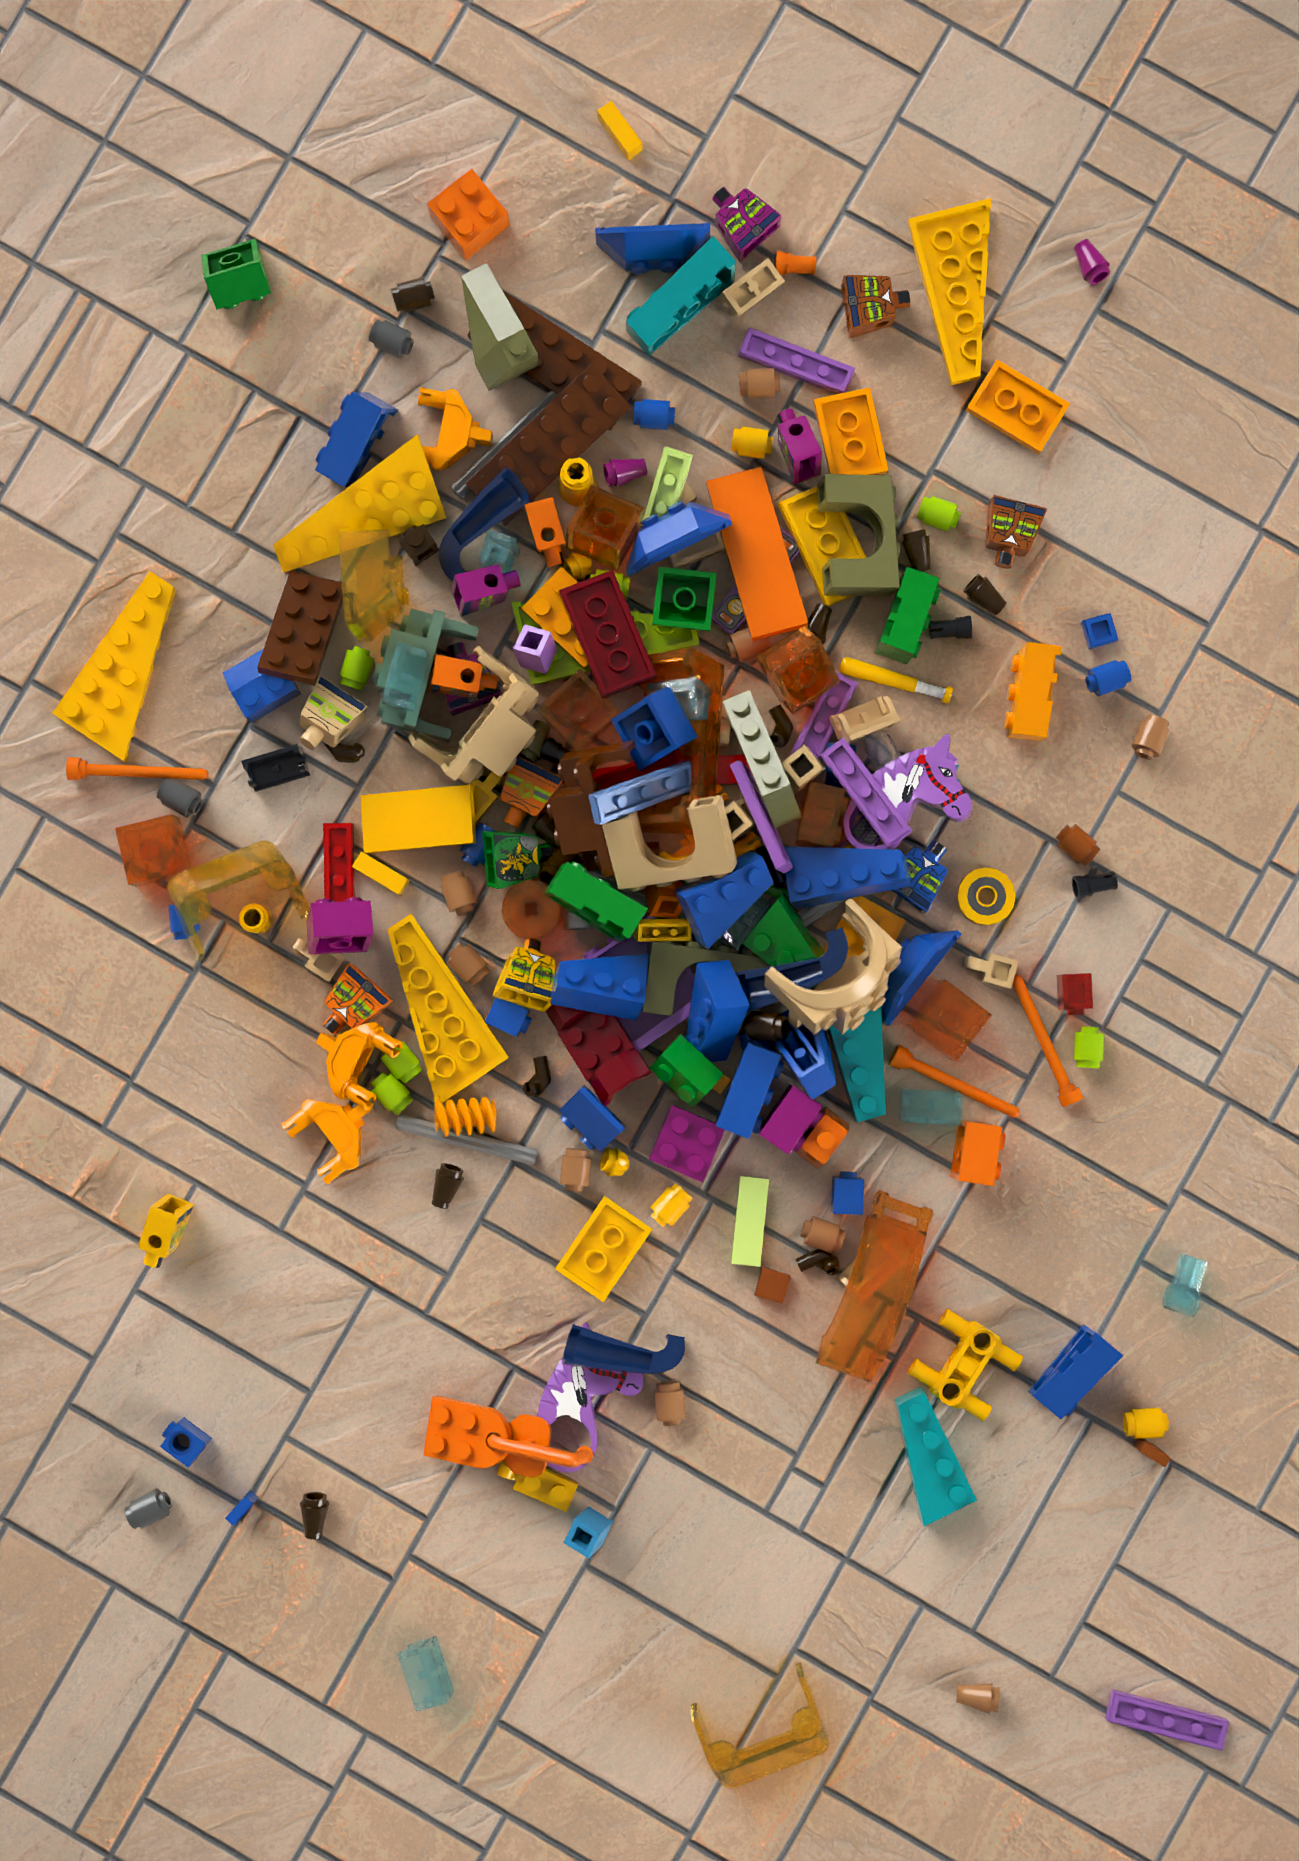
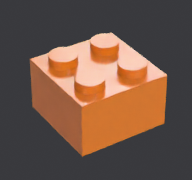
[427,168,510,260]
[950,1119,1006,1186]

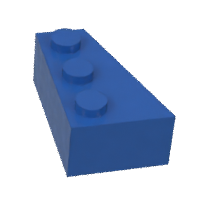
[315,391,398,487]
[674,850,774,949]
[550,954,649,1021]
[685,960,750,1062]
[772,1010,837,1100]
[716,1041,784,1139]
[1028,1324,1124,1419]

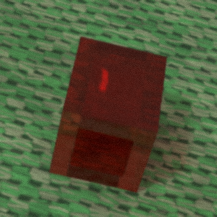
[1057,973,1093,1015]

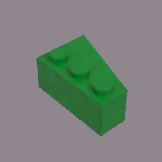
[875,567,941,664]
[544,862,648,942]
[742,891,825,990]

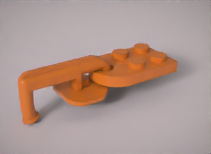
[423,1395,593,1477]

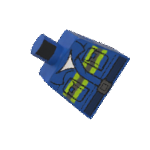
[891,840,948,914]

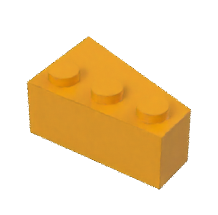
[1004,642,1062,742]

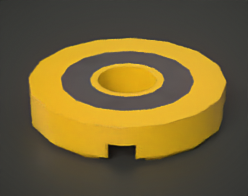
[957,867,1016,925]

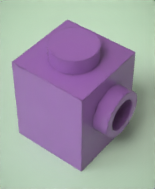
[513,625,558,674]

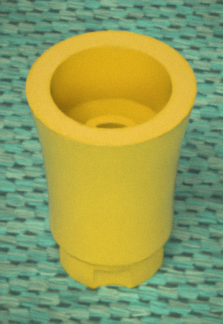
[558,457,598,506]

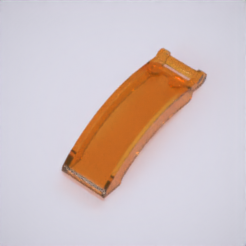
[816,1190,933,1382]

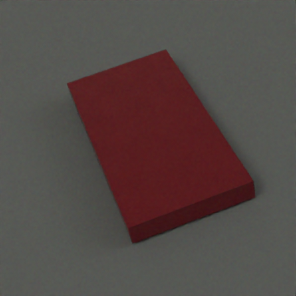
[558,570,657,699]

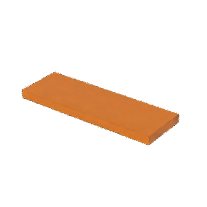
[706,466,808,641]

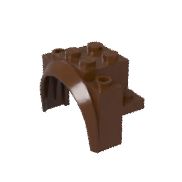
[547,740,660,877]

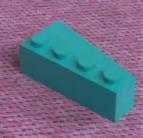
[626,236,736,356]
[827,1006,886,1122]
[894,1386,977,1526]

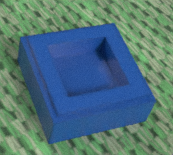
[1081,613,1118,650]
[225,1490,258,1525]

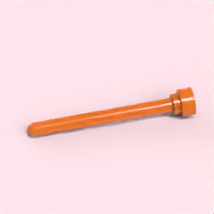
[66,757,209,781]
[1012,974,1084,1107]
[888,1044,1020,1118]

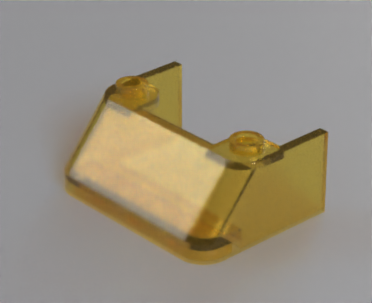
[339,529,410,643]
[167,841,310,962]
[691,1662,829,1788]

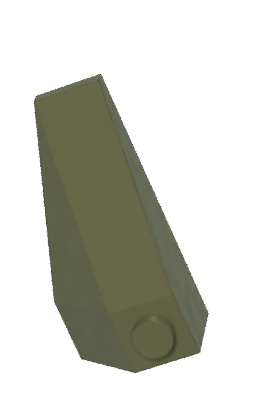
[461,263,540,391]

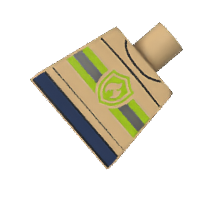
[300,676,367,750]

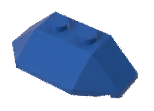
[595,223,710,274]
[626,501,732,577]
[881,930,961,1026]

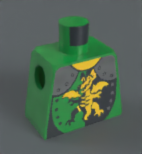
[482,831,552,889]

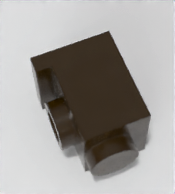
[399,524,439,566]

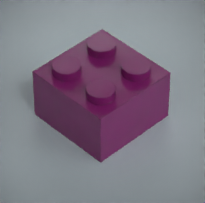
[306,897,374,955]
[758,1084,823,1155]
[649,1104,725,1182]

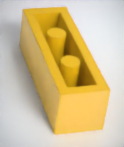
[597,101,643,160]
[352,851,410,896]
[633,919,692,942]

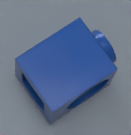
[485,998,532,1037]
[831,1171,864,1215]
[160,1417,212,1467]

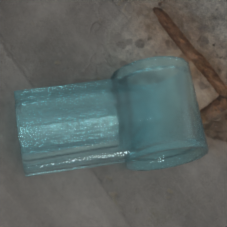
[1163,1253,1208,1317]

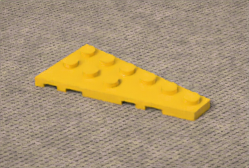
[907,198,992,386]
[273,434,447,573]
[52,571,176,762]
[387,913,510,1103]

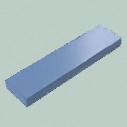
[588,761,696,825]

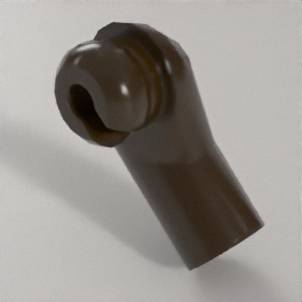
[768,704,793,748]
[322,741,365,763]
[523,1056,551,1098]
[795,1249,840,1275]

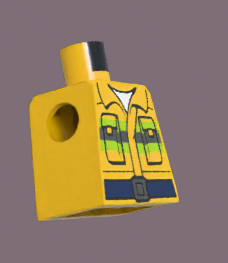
[493,939,555,1012]
[138,1193,194,1268]

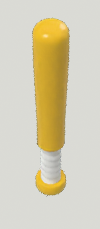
[839,657,953,704]

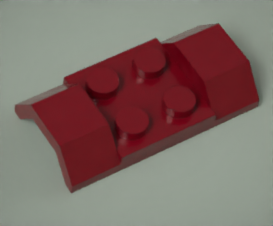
[545,1005,652,1106]

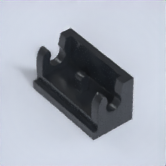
[241,744,311,792]

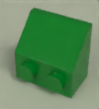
[201,239,271,310]
[652,567,717,631]
[649,1034,724,1108]

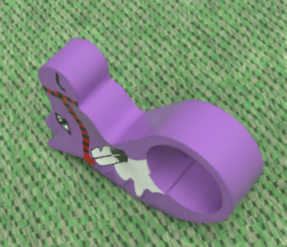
[843,734,973,850]
[537,1322,644,1472]

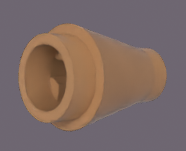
[956,1683,1000,1714]

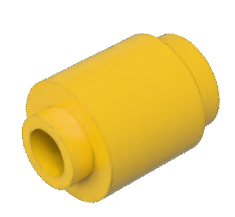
[731,426,773,459]
[239,903,273,934]
[650,1183,693,1227]
[1123,1407,1169,1439]

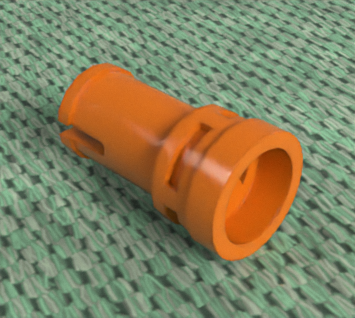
[774,251,816,275]

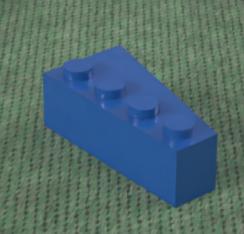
[784,846,911,909]

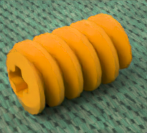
[434,1097,496,1137]

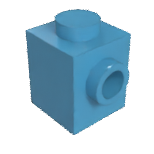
[564,1506,613,1559]

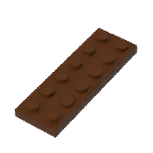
[467,291,642,431]
[465,363,631,526]

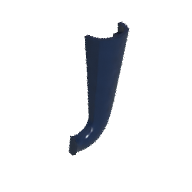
[439,467,531,581]
[735,927,848,1012]
[562,1324,685,1374]

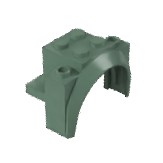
[373,608,479,743]

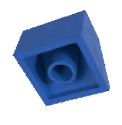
[223,649,302,723]
[611,686,698,771]
[559,1085,625,1152]

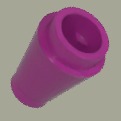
[1074,239,1110,285]
[603,458,647,488]

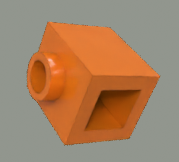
[644,880,683,919]

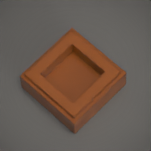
[754,1266,791,1304]
[1133,1439,1171,1467]

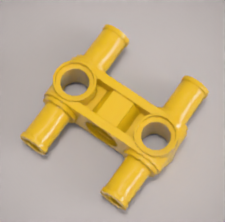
[907,1308,1023,1422]

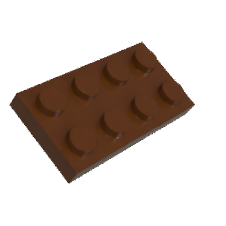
[257,570,347,686]

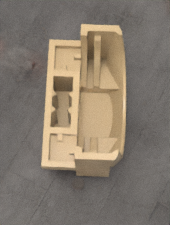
[408,645,539,785]
[764,898,902,1035]

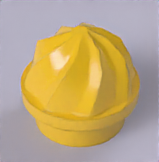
[563,553,592,581]
[600,1148,629,1177]

